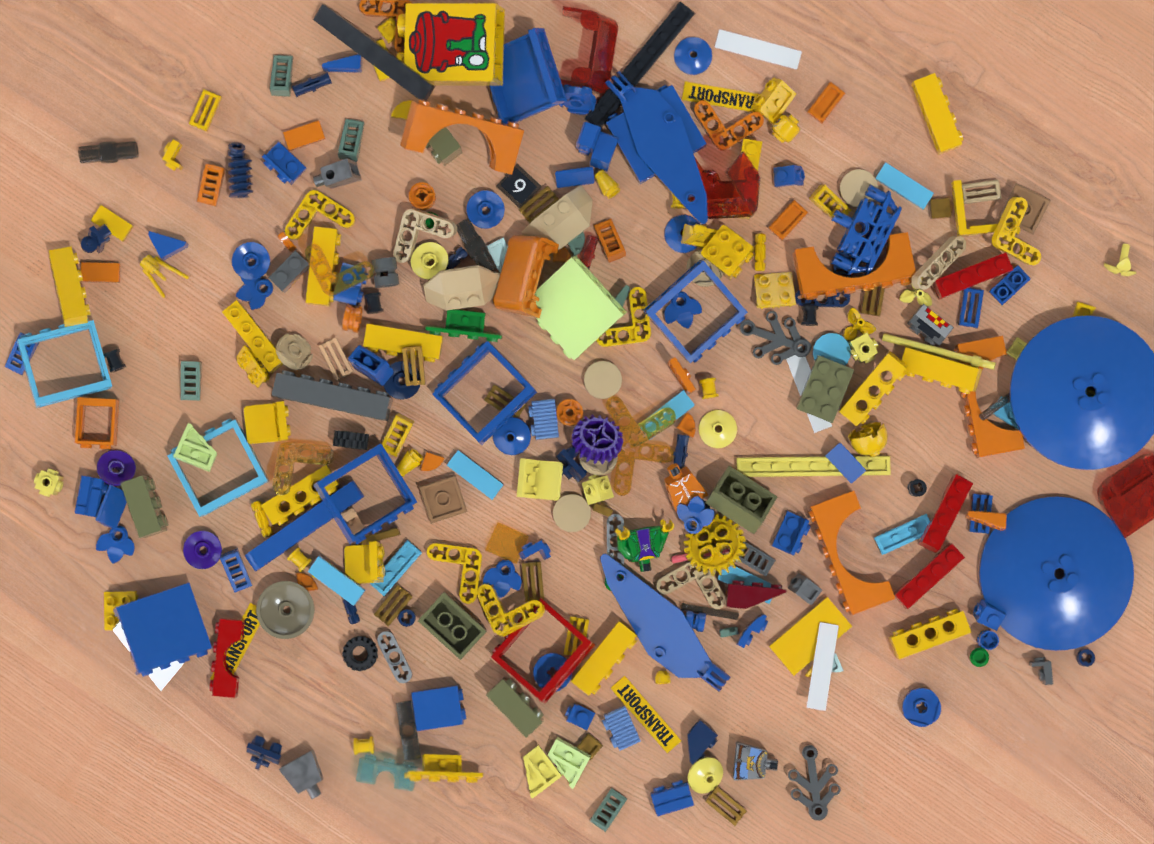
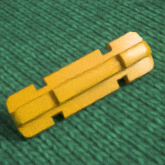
[755,234,766,271]
[251,500,273,538]

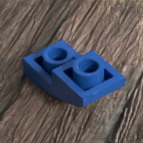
[989,265,1031,305]
[736,614,768,648]

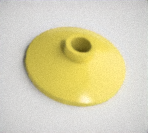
[411,242,449,280]
[699,410,737,448]
[688,757,723,794]

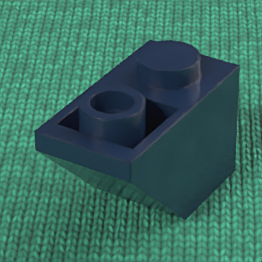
[687,719,718,765]

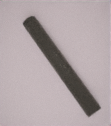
[979,393,1010,421]
[681,603,739,620]

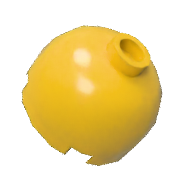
[848,422,888,457]

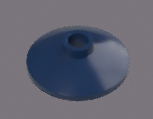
[383,361,421,400]

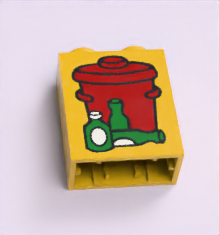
[397,3,505,86]

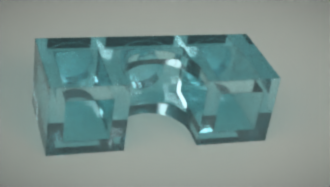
[356,754,418,792]

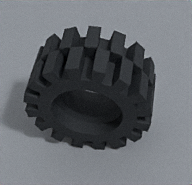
[333,430,369,450]
[342,636,378,671]

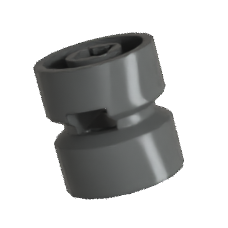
[372,257,399,288]

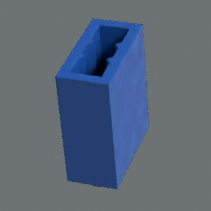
[411,685,467,731]

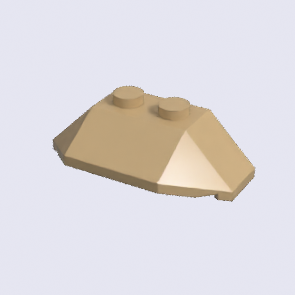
[521,185,593,250]
[424,265,500,310]

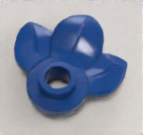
[236,278,273,310]
[664,291,702,329]
[677,496,715,534]
[96,526,135,564]
[483,560,522,598]

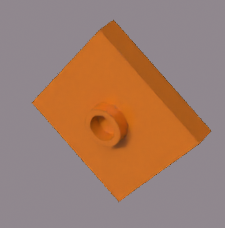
[668,357,696,395]

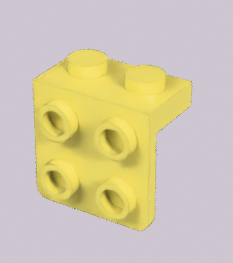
[516,458,563,501]

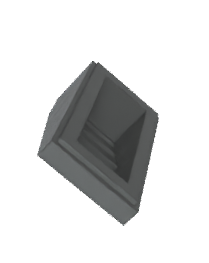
[739,542,776,576]

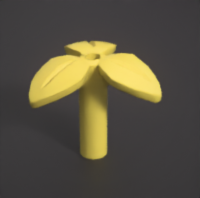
[1104,244,1136,276]
[899,278,932,306]

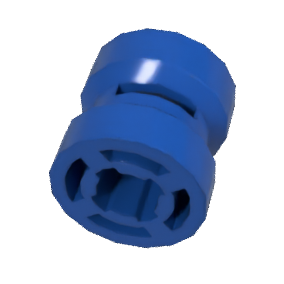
[685,610,706,632]
[977,630,999,650]

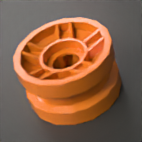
[409,182,436,211]
[342,304,363,333]
[556,399,583,426]

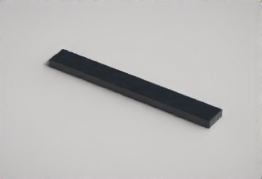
[584,1,695,128]
[313,4,435,101]

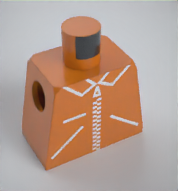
[664,463,708,513]

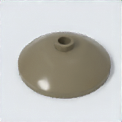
[256,581,315,639]

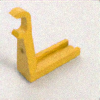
[951,180,1020,237]
[681,224,718,248]

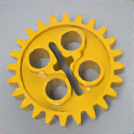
[684,514,747,576]

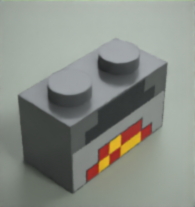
[269,251,310,293]
[907,304,954,347]

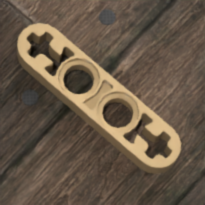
[912,236,966,290]

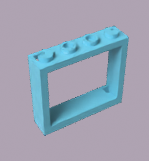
[17,320,112,408]
[167,418,270,517]

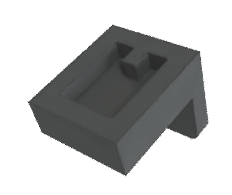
[788,573,822,605]
[1029,657,1053,685]

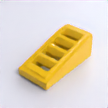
[809,184,851,224]
[382,413,415,457]

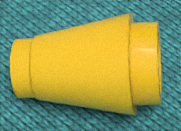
[594,170,620,199]
[397,448,423,477]

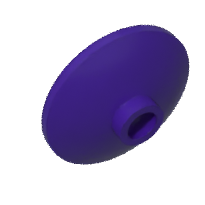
[97,450,136,486]
[183,531,222,569]

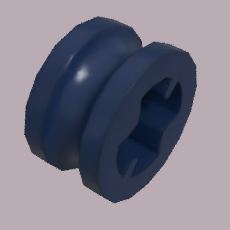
[228,142,246,158]
[398,609,416,627]
[1076,649,1095,667]

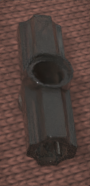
[78,141,139,164]
[456,218,497,271]
[396,700,421,761]

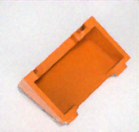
[493,235,559,319]

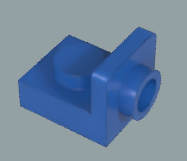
[564,703,595,730]

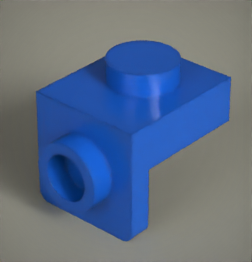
[774,165,805,187]
[518,540,551,560]
[973,599,1006,631]

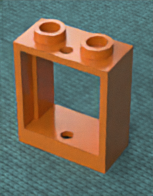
[75,397,119,449]

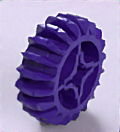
[571,414,623,465]

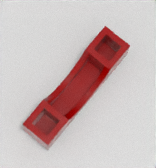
[933,252,1013,300]
[918,474,973,553]
[894,543,965,609]
[209,618,245,698]

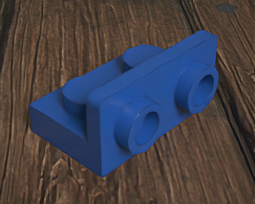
[262,142,307,185]
[772,511,811,556]

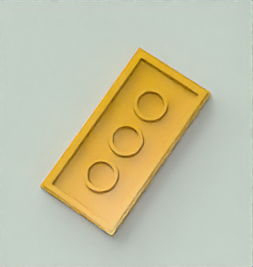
[769,597,852,676]

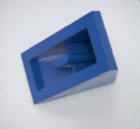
[590,132,619,172]
[148,231,189,260]

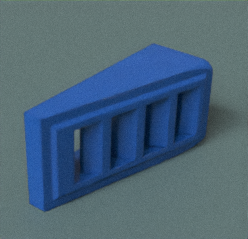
[322,54,362,73]
[5,332,40,375]
[220,548,252,593]

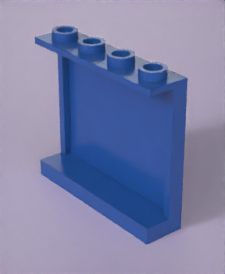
[490,28,567,124]
[606,85,707,184]
[113,583,212,677]

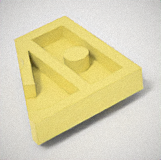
[523,745,562,799]

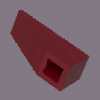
[726,580,787,609]

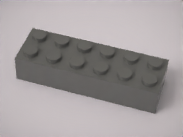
[272,370,393,422]

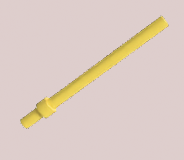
[882,333,996,370]

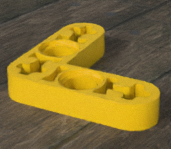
[285,190,355,240]
[992,197,1041,265]
[596,287,651,347]
[427,543,482,604]
[477,584,545,636]

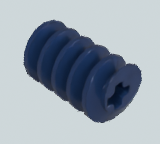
[228,158,253,198]

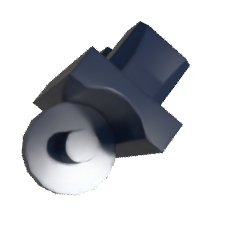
[81,224,111,254]
[556,447,588,483]
[246,735,282,770]

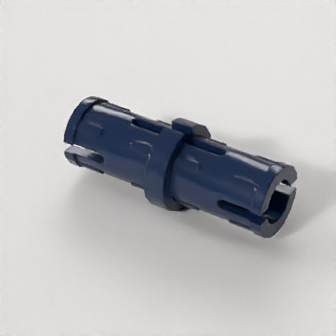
[292,72,332,97]
[673,434,689,470]

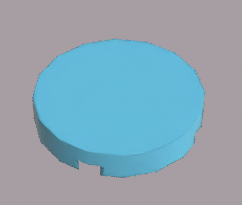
[813,333,851,365]

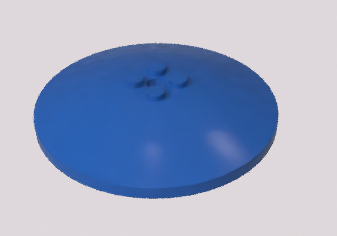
[1009,316,1154,470]
[979,497,1134,651]

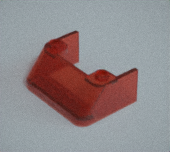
[560,6,618,94]
[689,152,760,219]

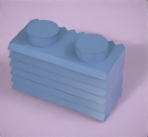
[528,399,559,440]
[602,705,641,751]

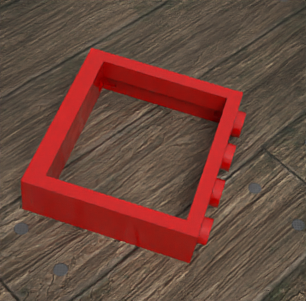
[491,598,595,704]

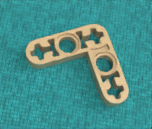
[393,208,457,263]
[656,561,726,609]

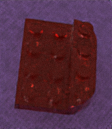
[1097,453,1154,538]

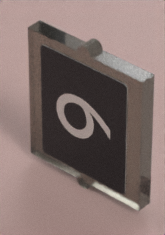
[496,164,542,209]

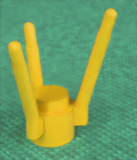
[140,254,189,298]

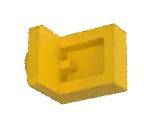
[162,139,183,171]

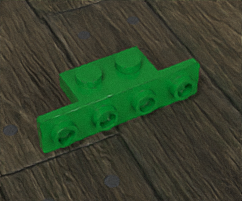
[425,309,503,342]

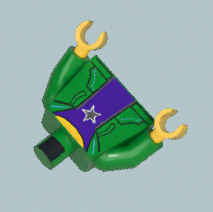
[615,519,674,572]

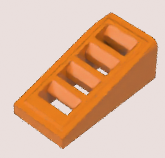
[197,164,226,207]
[594,218,626,263]
[965,511,1007,531]

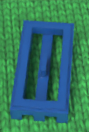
[958,288,984,328]
[969,494,993,534]

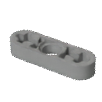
[607,514,624,566]
[377,631,412,683]

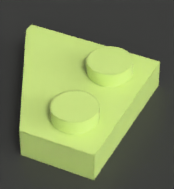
[173,423,217,472]
[548,737,591,789]

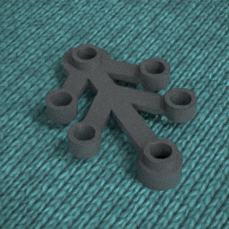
[740,311,811,365]
[788,745,841,821]

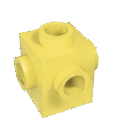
[849,333,879,363]
[34,468,64,497]
[582,475,614,505]

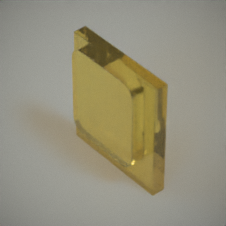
[485,522,529,564]

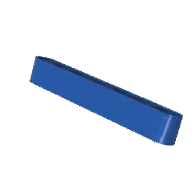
[245,481,364,572]

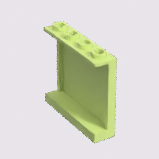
[535,255,627,360]

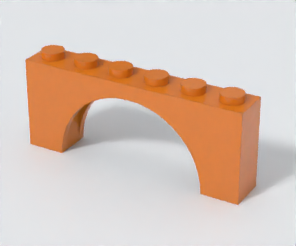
[400,99,524,175]
[793,232,916,300]
[953,336,1025,458]
[808,490,895,615]

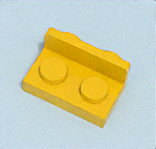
[751,78,796,124]

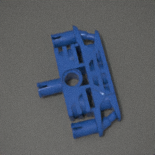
[831,184,902,276]

